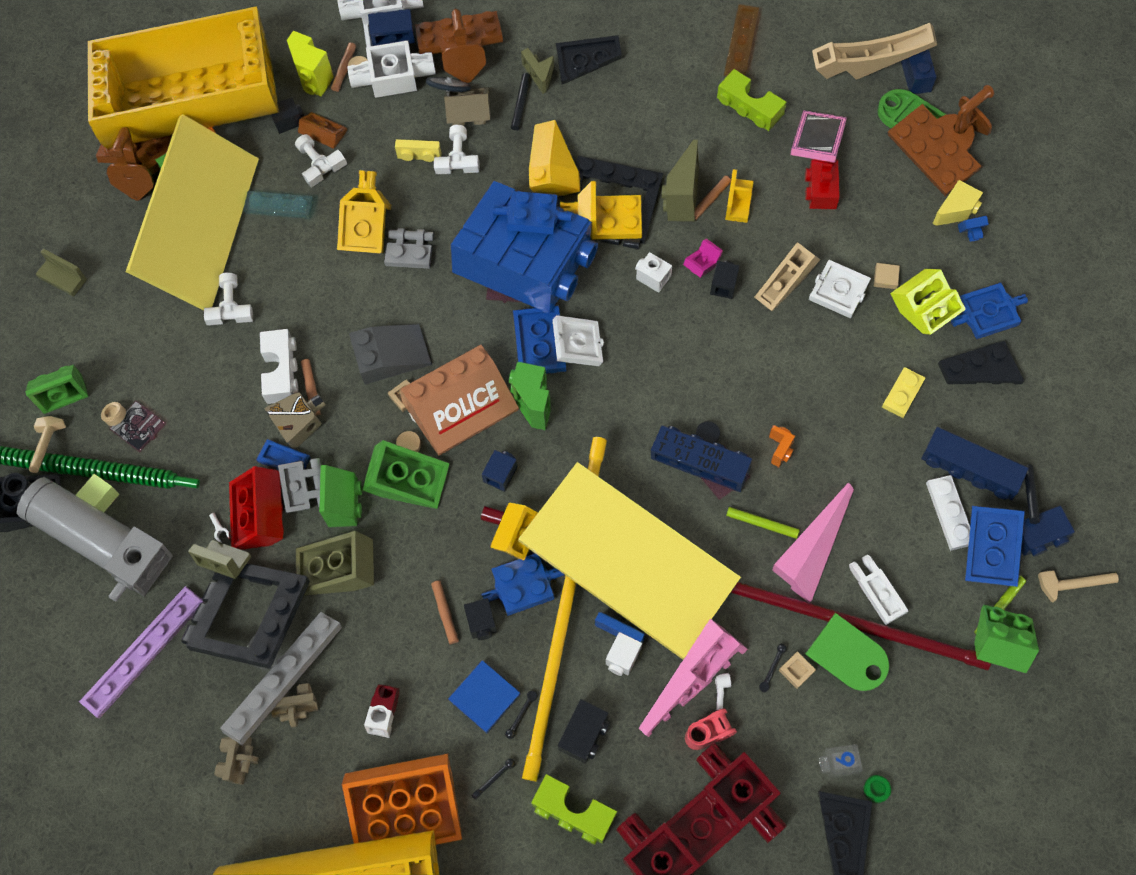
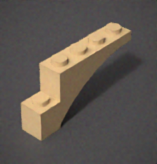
[812,23,937,79]

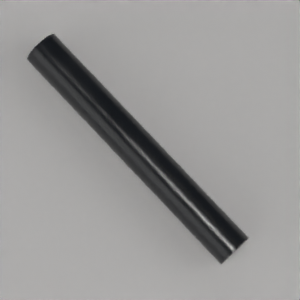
[511,73,531,131]
[1025,464,1040,524]

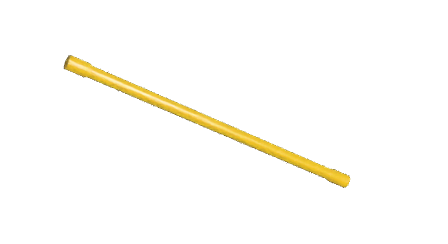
[522,437,607,782]

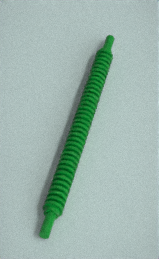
[0,446,200,489]

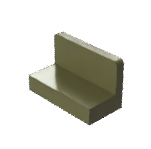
[36,249,87,297]
[188,540,251,579]

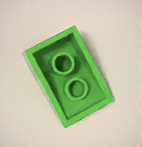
[362,440,449,509]

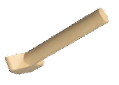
[29,416,66,473]
[1038,571,1119,603]

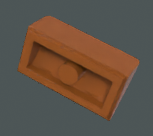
[298,112,347,149]

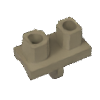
[271,683,319,728]
[214,737,259,785]

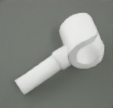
[209,513,231,543]
[715,673,731,710]

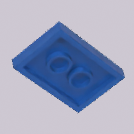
[513,306,566,374]
[965,506,1025,587]

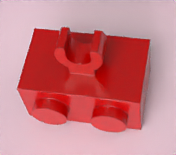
[805,159,839,209]

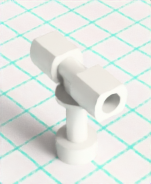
[434,125,480,174]
[295,134,347,188]
[204,273,253,325]

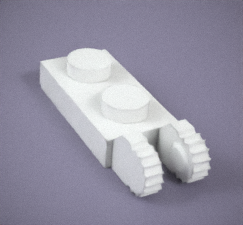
[849,554,908,625]

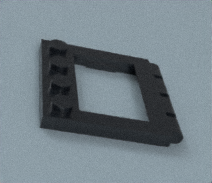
[564,156,663,250]
[181,564,310,669]

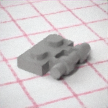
[384,228,434,269]
[278,458,321,513]

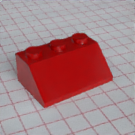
[229,466,284,550]

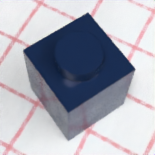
[482,450,518,492]

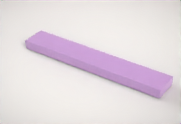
[79,586,205,719]

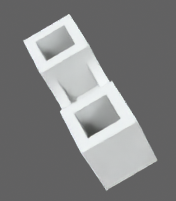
[260,329,298,404]

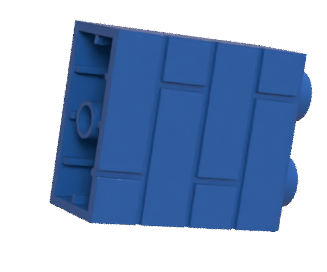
[451,181,598,314]

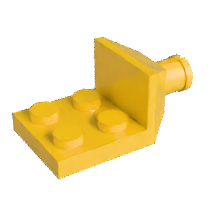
[337,170,392,253]
[560,181,642,239]

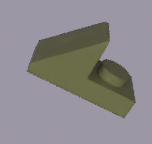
[521,48,555,94]

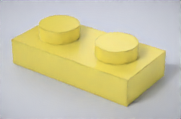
[395,139,442,162]
[882,367,925,418]

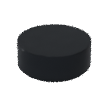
[696,421,720,444]

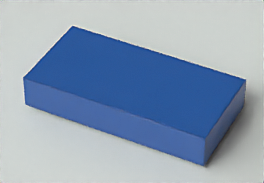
[256,439,311,470]
[595,612,645,643]

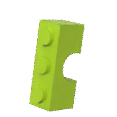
[717,69,787,131]
[531,774,617,845]

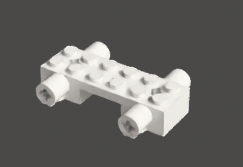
[338,0,436,98]

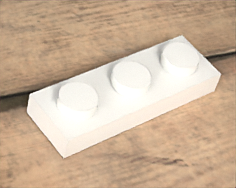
[926,475,970,551]

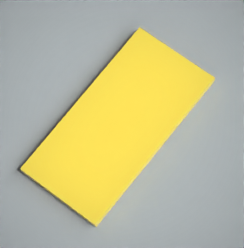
[126,114,259,310]
[518,462,741,659]

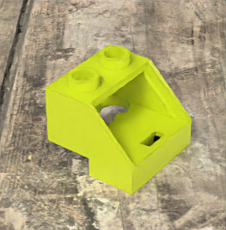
[287,31,334,97]
[890,269,966,335]

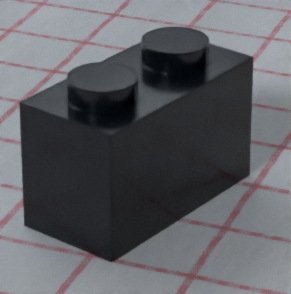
[557,699,611,764]

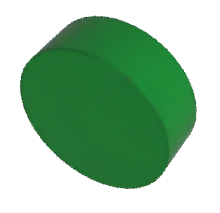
[863,775,891,803]

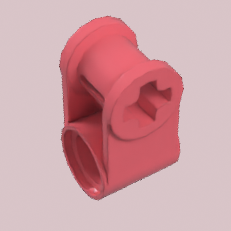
[685,708,737,750]

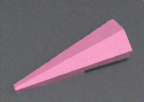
[772,483,854,603]
[639,619,748,737]

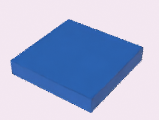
[448,660,521,734]

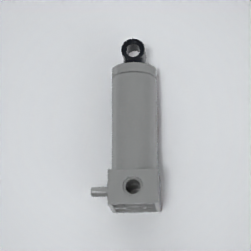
[2,473,173,602]

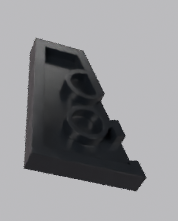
[556,35,622,85]
[938,341,1024,384]
[818,791,872,875]

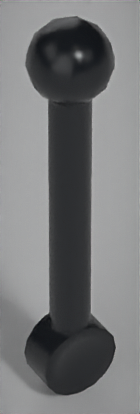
[759,644,787,693]
[505,691,537,739]
[471,758,515,800]

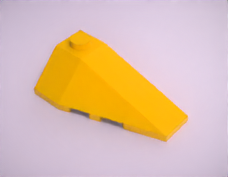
[529,120,580,197]

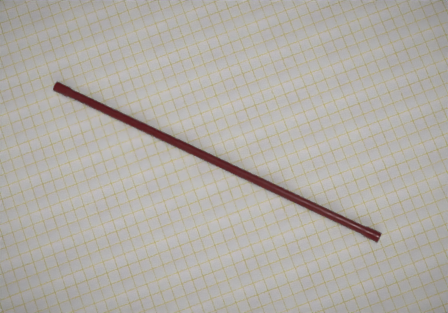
[481,506,991,671]

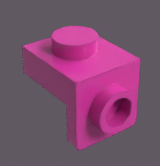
[683,239,723,278]

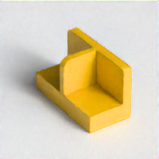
[725,169,753,223]
[490,503,538,560]

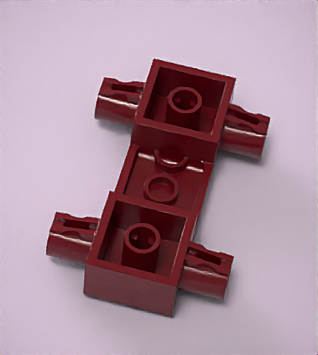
[616,743,787,875]

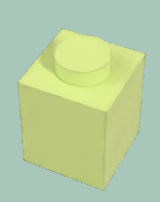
[76,474,119,512]

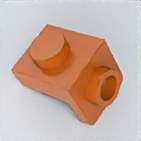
[769,425,795,467]

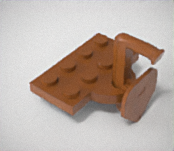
[415,9,503,83]
[887,85,994,197]
[96,127,172,201]

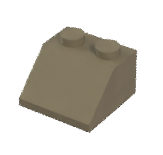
[444,87,491,126]

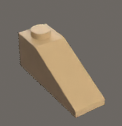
[755,242,820,311]

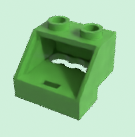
[509,362,551,430]

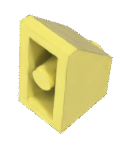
[933,180,983,226]

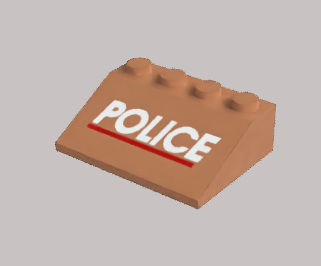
[400,345,519,455]

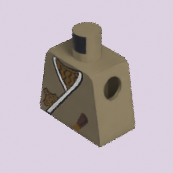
[264,392,326,449]

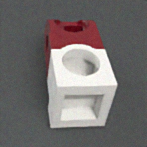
[364,684,399,738]

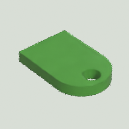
[878,89,946,128]
[805,613,889,691]

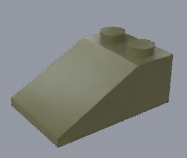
[662,140,699,222]
[296,531,374,596]

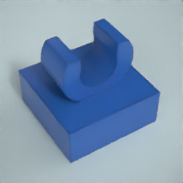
[958,216,989,242]

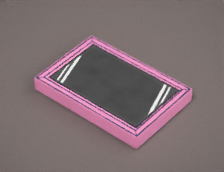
[791,111,847,162]

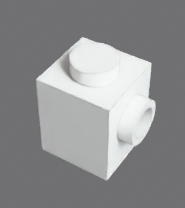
[635,252,672,293]

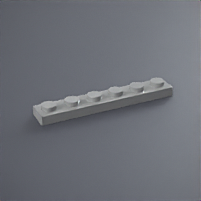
[220,612,342,745]

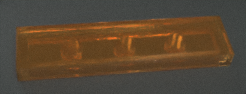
[724,4,759,76]

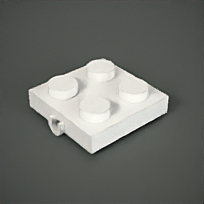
[809,260,871,318]
[553,315,604,366]

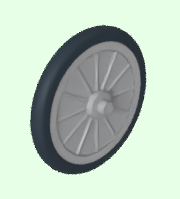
[426,77,471,92]

